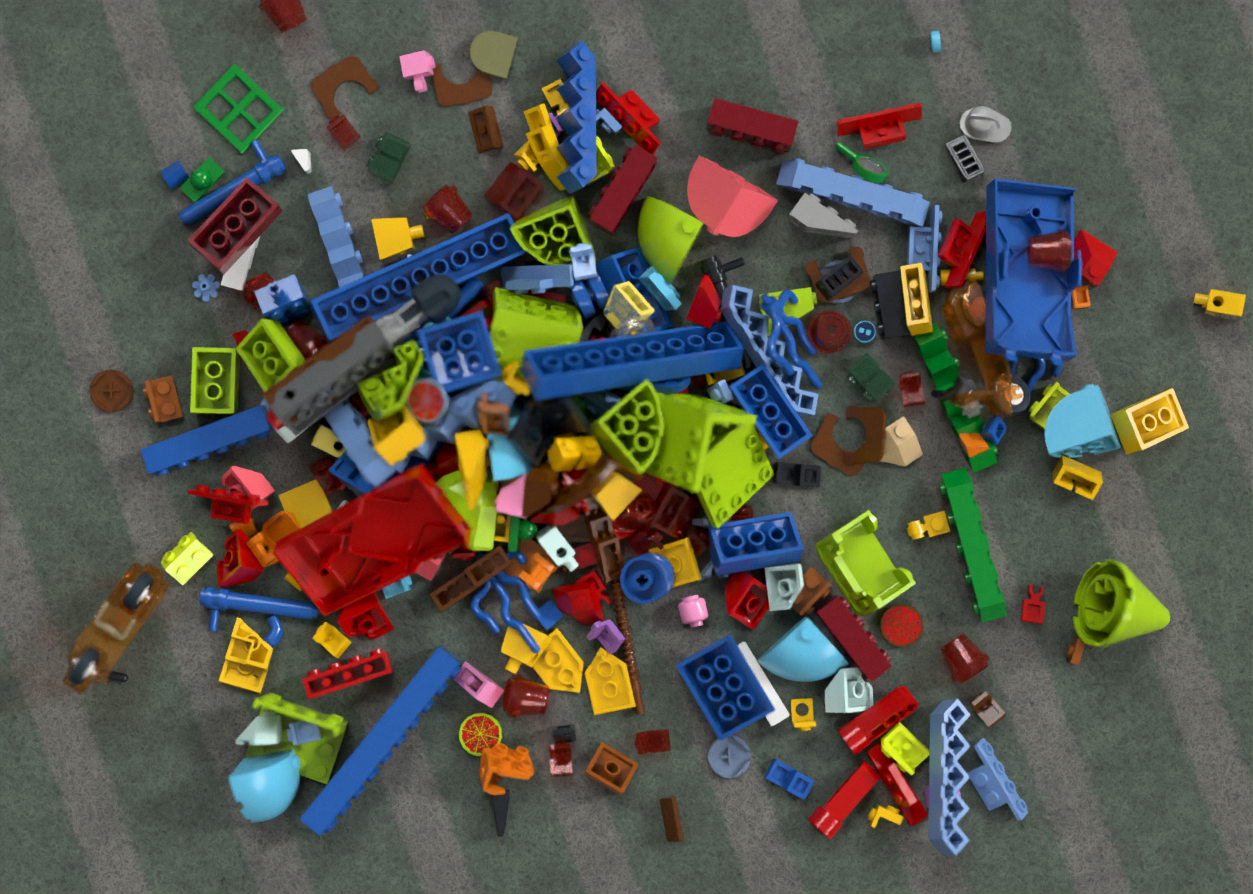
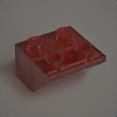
[484,162,544,221]
[644,484,702,540]

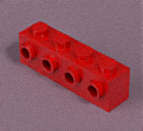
[302,648,394,700]

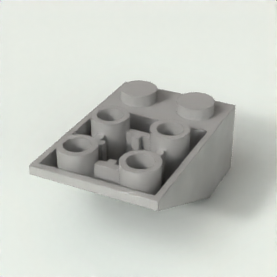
[787,193,858,239]

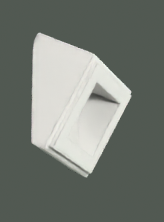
[291,149,311,174]

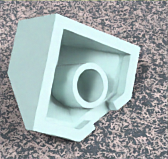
[765,563,804,611]
[825,667,873,713]
[236,710,283,745]

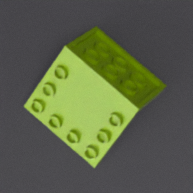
[489,287,583,397]
[643,392,757,492]
[697,423,774,529]
[245,693,349,784]

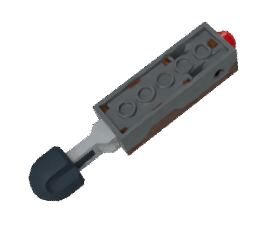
[262,274,461,436]

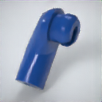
[263,615,283,647]

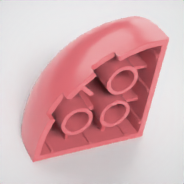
[687,156,778,237]

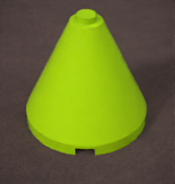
[1073,559,1170,647]

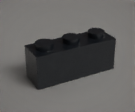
[870,270,911,340]

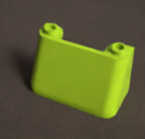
[815,510,916,616]

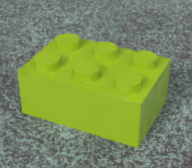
[236,319,305,392]
[190,347,240,415]

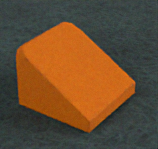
[1071,285,1091,310]
[958,433,989,458]
[230,518,257,537]

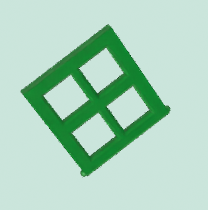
[193,64,284,154]

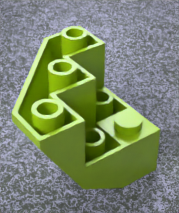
[357,340,424,422]
[436,468,497,551]

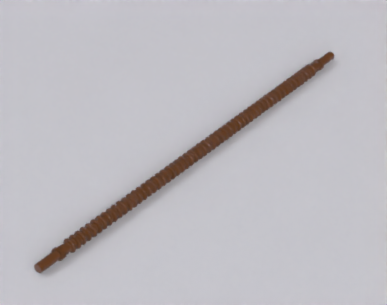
[578,403,644,714]

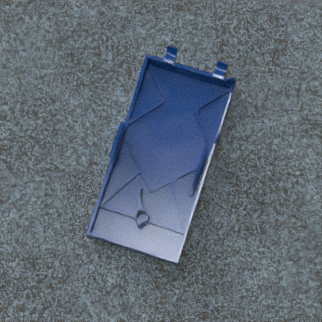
[985,179,1082,365]

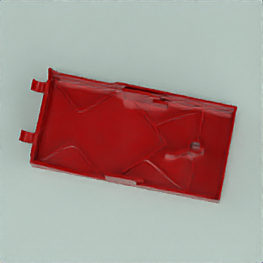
[273,464,473,616]

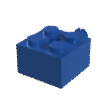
[254,274,312,327]

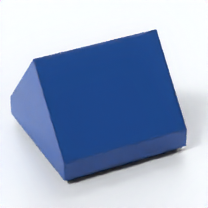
[160,160,189,190]
[980,415,1007,445]

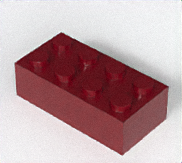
[706,98,799,154]
[588,144,658,237]
[188,177,282,275]
[814,596,892,682]

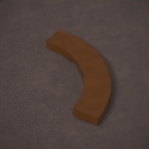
[535,455,617,514]

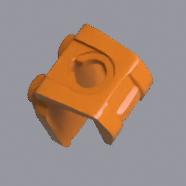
[246,511,300,568]
[503,539,558,593]
[478,743,534,795]

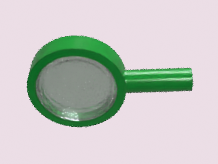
[835,142,889,183]

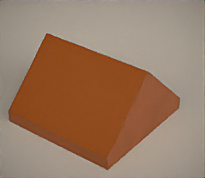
[584,742,639,796]

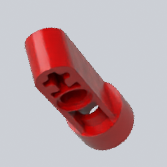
[837,686,918,755]
[807,761,880,840]

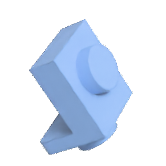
[569,244,597,280]
[707,379,734,405]

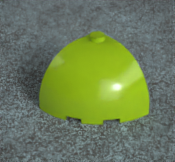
[510,195,596,269]
[637,196,703,284]
[589,380,663,474]

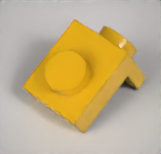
[514,141,539,172]
[502,359,531,396]
[313,622,352,659]
[867,804,903,828]

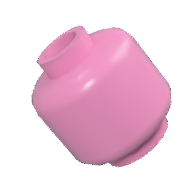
[678,595,708,628]

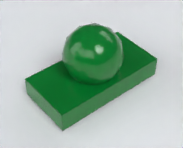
[180,157,225,203]
[508,515,537,552]

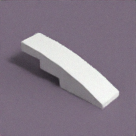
[221,236,260,291]

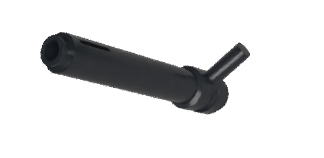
[700,256,755,370]

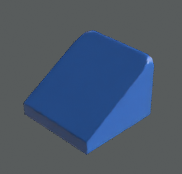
[538,600,563,630]

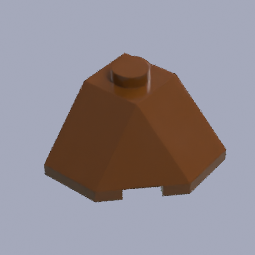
[522,460,560,518]

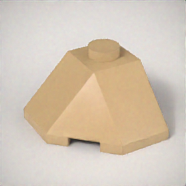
[863,416,923,467]

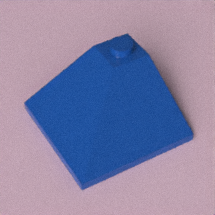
[418,311,502,392]

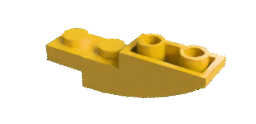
[523,104,569,191]

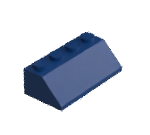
[596,247,674,336]
[728,364,813,460]
[708,512,804,576]

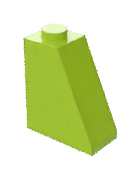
[758,287,817,338]

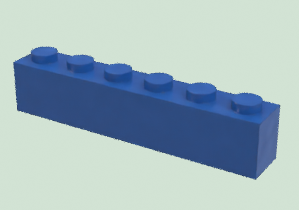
[140,405,274,477]

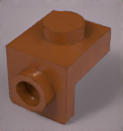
[1065,637,1098,665]

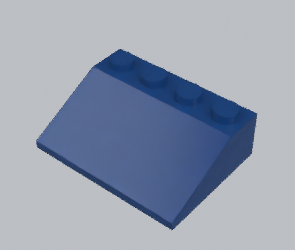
[675,634,776,741]

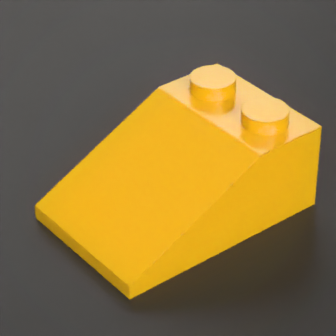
[1110,388,1189,454]
[367,400,426,466]
[455,429,491,510]

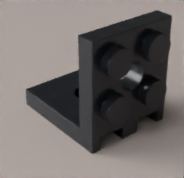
[507,396,592,467]

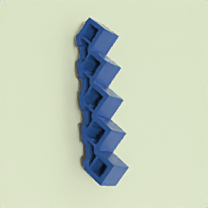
[556,41,596,194]

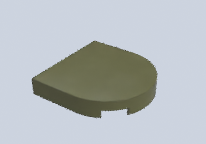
[470,31,518,80]

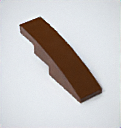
[582,493,624,582]

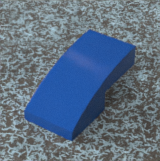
[764,758,815,800]

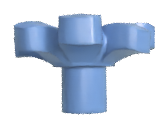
[192,274,220,302]

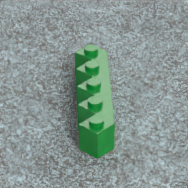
[913,322,998,473]
[939,468,1007,623]

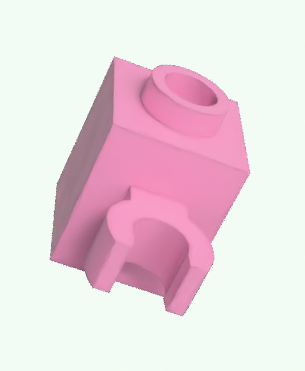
[399,50,435,93]

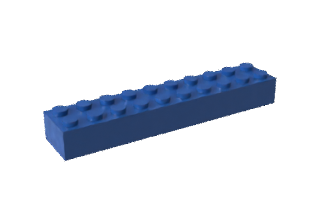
[309,213,527,344]
[521,321,744,400]
[300,646,462,836]

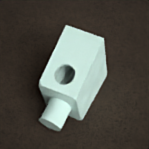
[535,524,579,572]

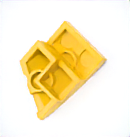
[219,617,273,694]

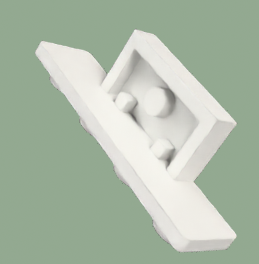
[737,642,789,726]

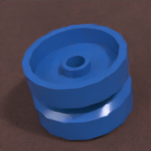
[569,273,609,320]
[620,552,675,604]

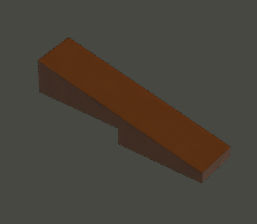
[429,546,513,613]

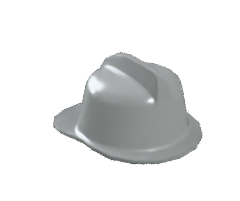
[960,106,1011,142]

